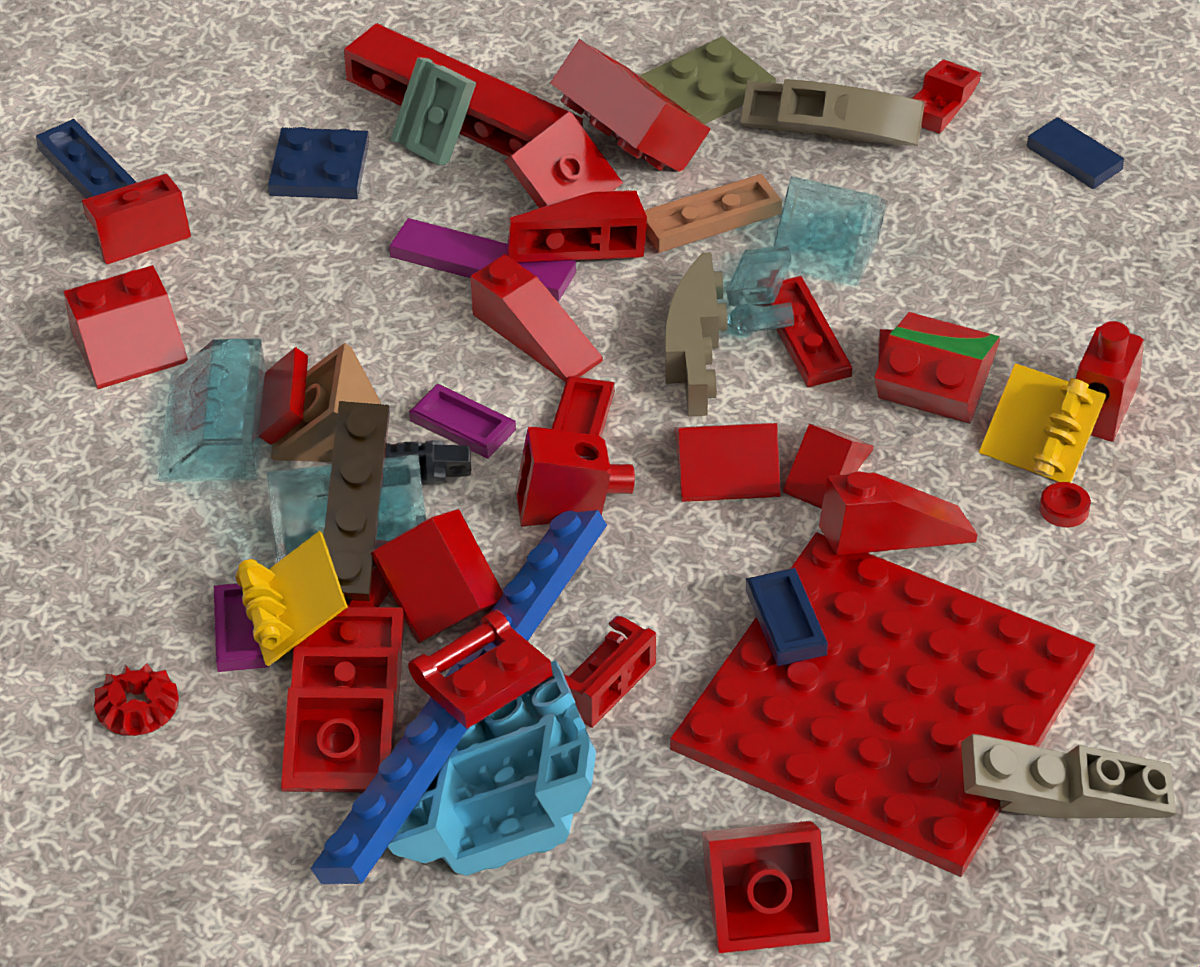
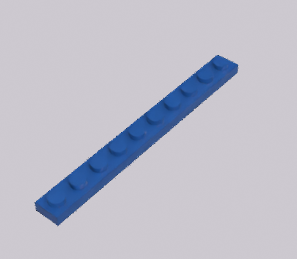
[310,510,607,884]

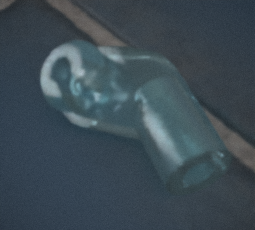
[727,302,794,338]

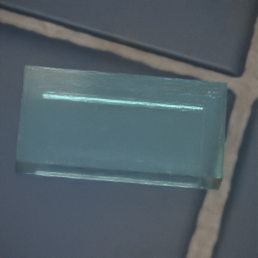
[726,246,792,306]

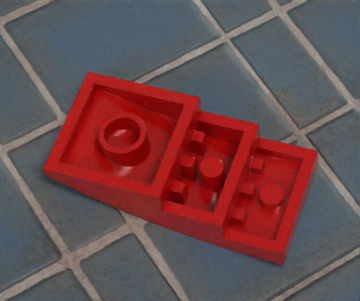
[281,607,404,793]

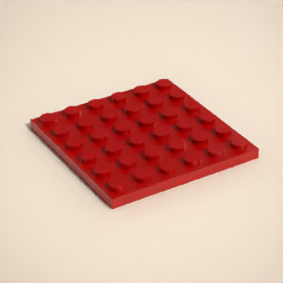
[670,532,1096,877]

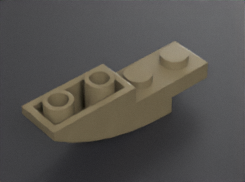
[740,79,924,146]
[665,252,727,417]
[961,734,1176,819]

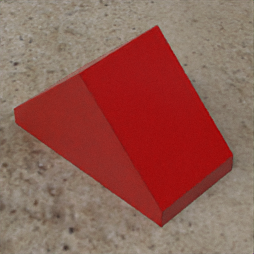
[783,423,874,509]

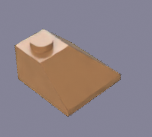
[270,343,381,462]

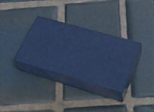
[1027,117,1125,189]
[745,568,828,666]

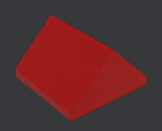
[674,423,781,502]
[370,509,504,644]

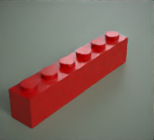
[344,23,583,157]

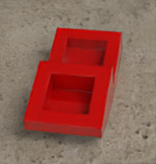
[912,59,982,134]

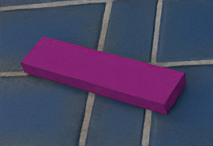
[389,218,576,302]

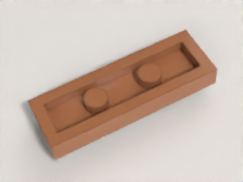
[645,174,782,253]

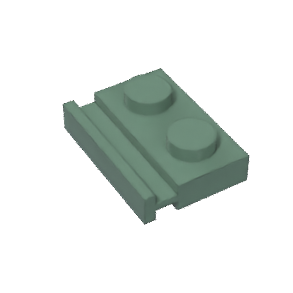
[390,58,476,165]

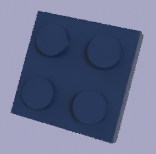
[268,127,369,200]

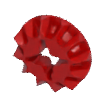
[94,663,179,736]

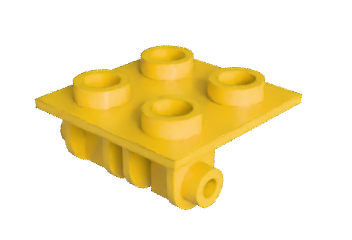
[979,363,1106,483]
[235,531,347,666]

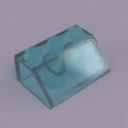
[158,338,266,482]
[267,455,426,562]

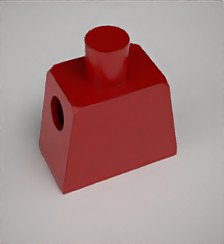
[1076,321,1145,442]
[515,427,635,527]

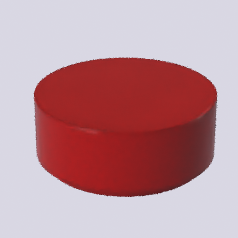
[1039,482,1091,528]

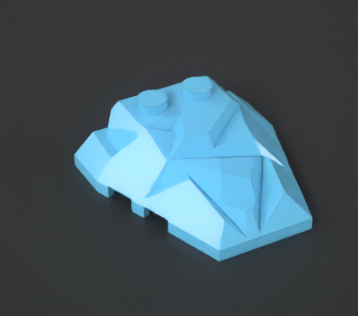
[388,660,596,876]

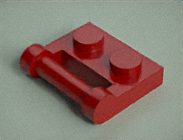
[408,610,553,729]

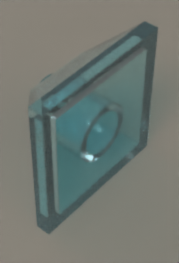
[769,176,888,286]

